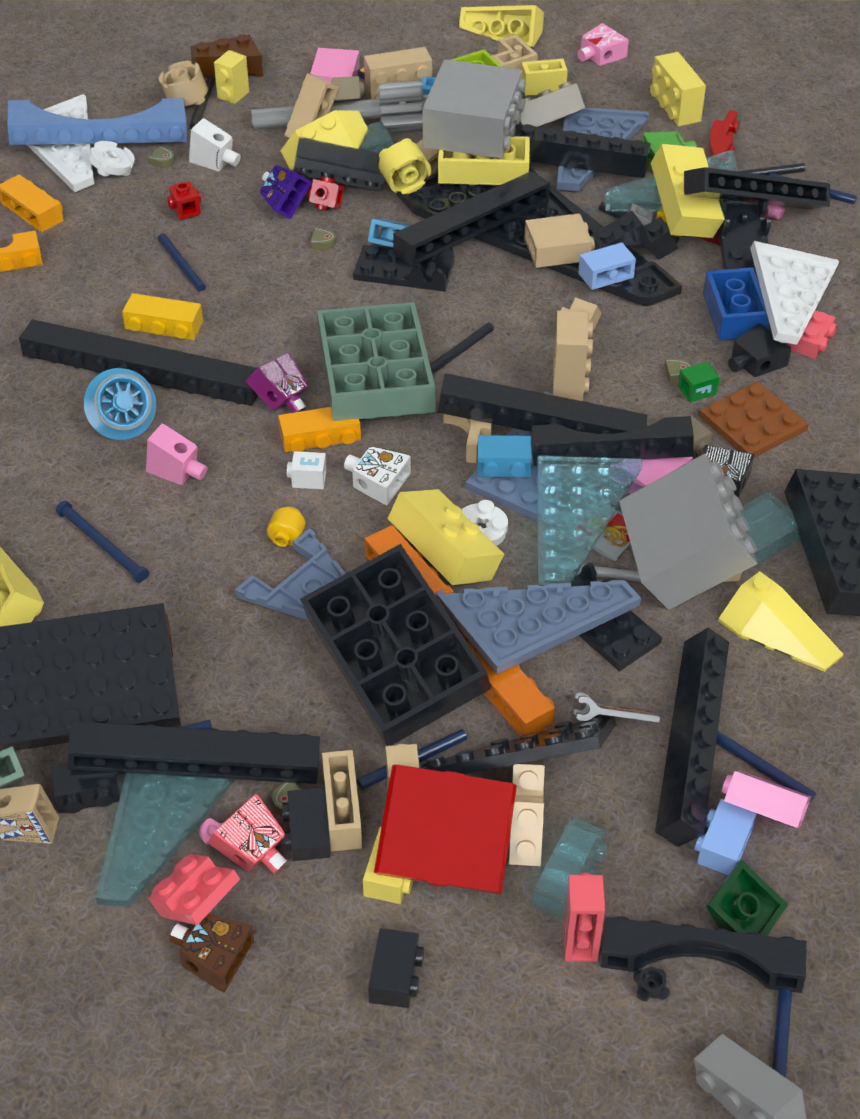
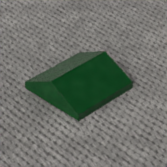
[706,860,788,936]

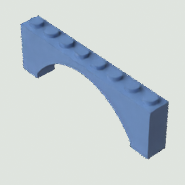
[7,98,187,145]

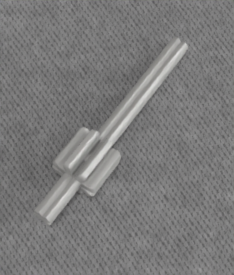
[251,80,429,132]

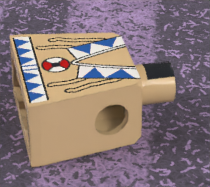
[0,784,59,844]

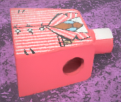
[208,794,288,874]

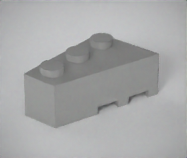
[694,1034,806,1119]

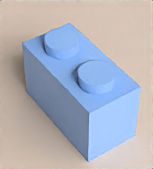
[579,243,636,290]
[695,799,757,875]

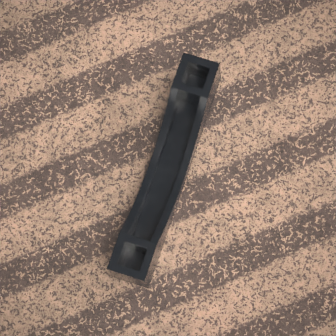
[532,416,694,466]
[601,916,807,993]

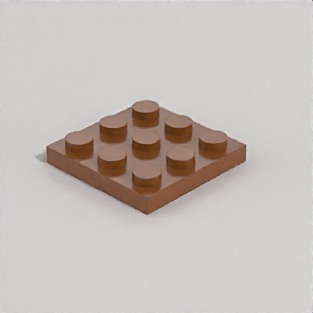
[699,381,809,458]

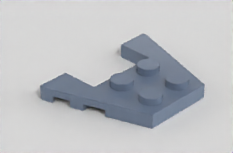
[235,528,346,621]

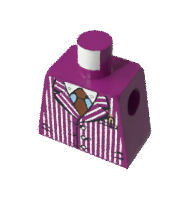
[245,352,308,413]

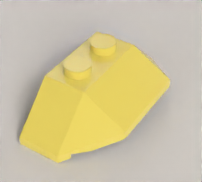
[280,110,369,170]

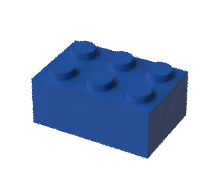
[703,268,769,340]

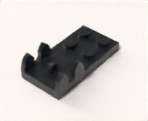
[718,200,771,282]
[353,245,454,292]
[566,563,662,672]

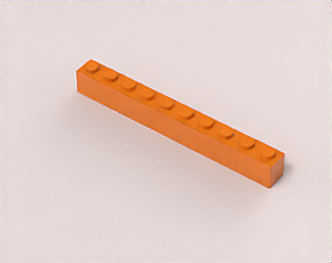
[364,525,555,736]

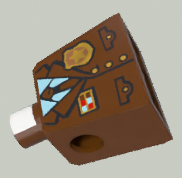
[170,914,254,993]

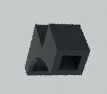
[592,210,678,259]

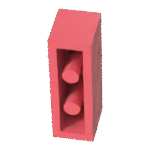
[563,873,605,961]

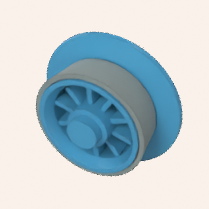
[84,368,156,440]

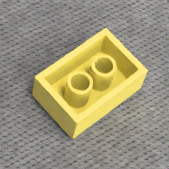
[650,52,706,126]

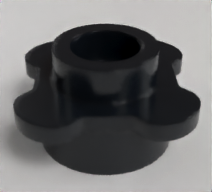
[633,967,670,1001]

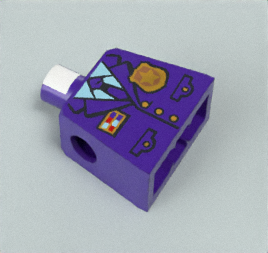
[260,165,313,219]

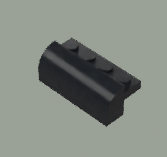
[293,137,385,192]

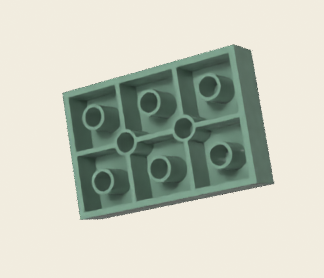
[317,302,436,421]

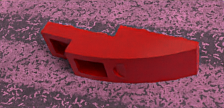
[708,110,740,170]

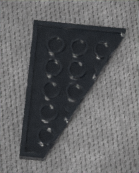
[421,715,616,774]

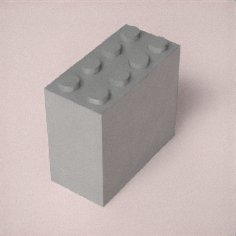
[423,59,526,158]
[619,454,758,609]

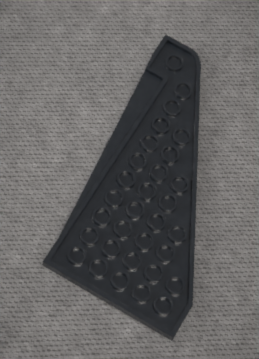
[396,166,682,306]

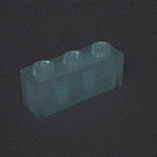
[532,817,609,920]

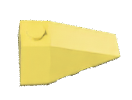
[459,5,544,47]
[0,547,44,627]
[718,571,843,672]

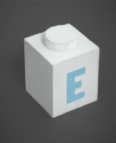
[287,451,327,489]

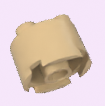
[159,61,208,106]

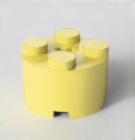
[379,138,431,194]

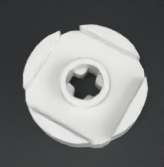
[89,141,135,176]
[462,500,508,546]

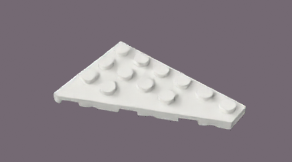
[27,94,94,192]
[750,241,839,345]

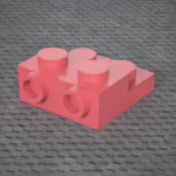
[786,310,838,359]
[148,854,240,925]

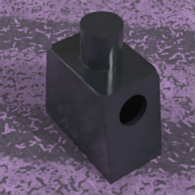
[728,323,792,377]

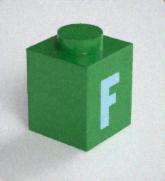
[678,361,720,403]

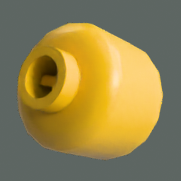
[267,506,306,547]

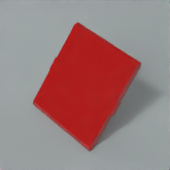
[374,764,517,894]

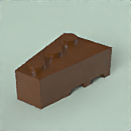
[190,34,263,78]

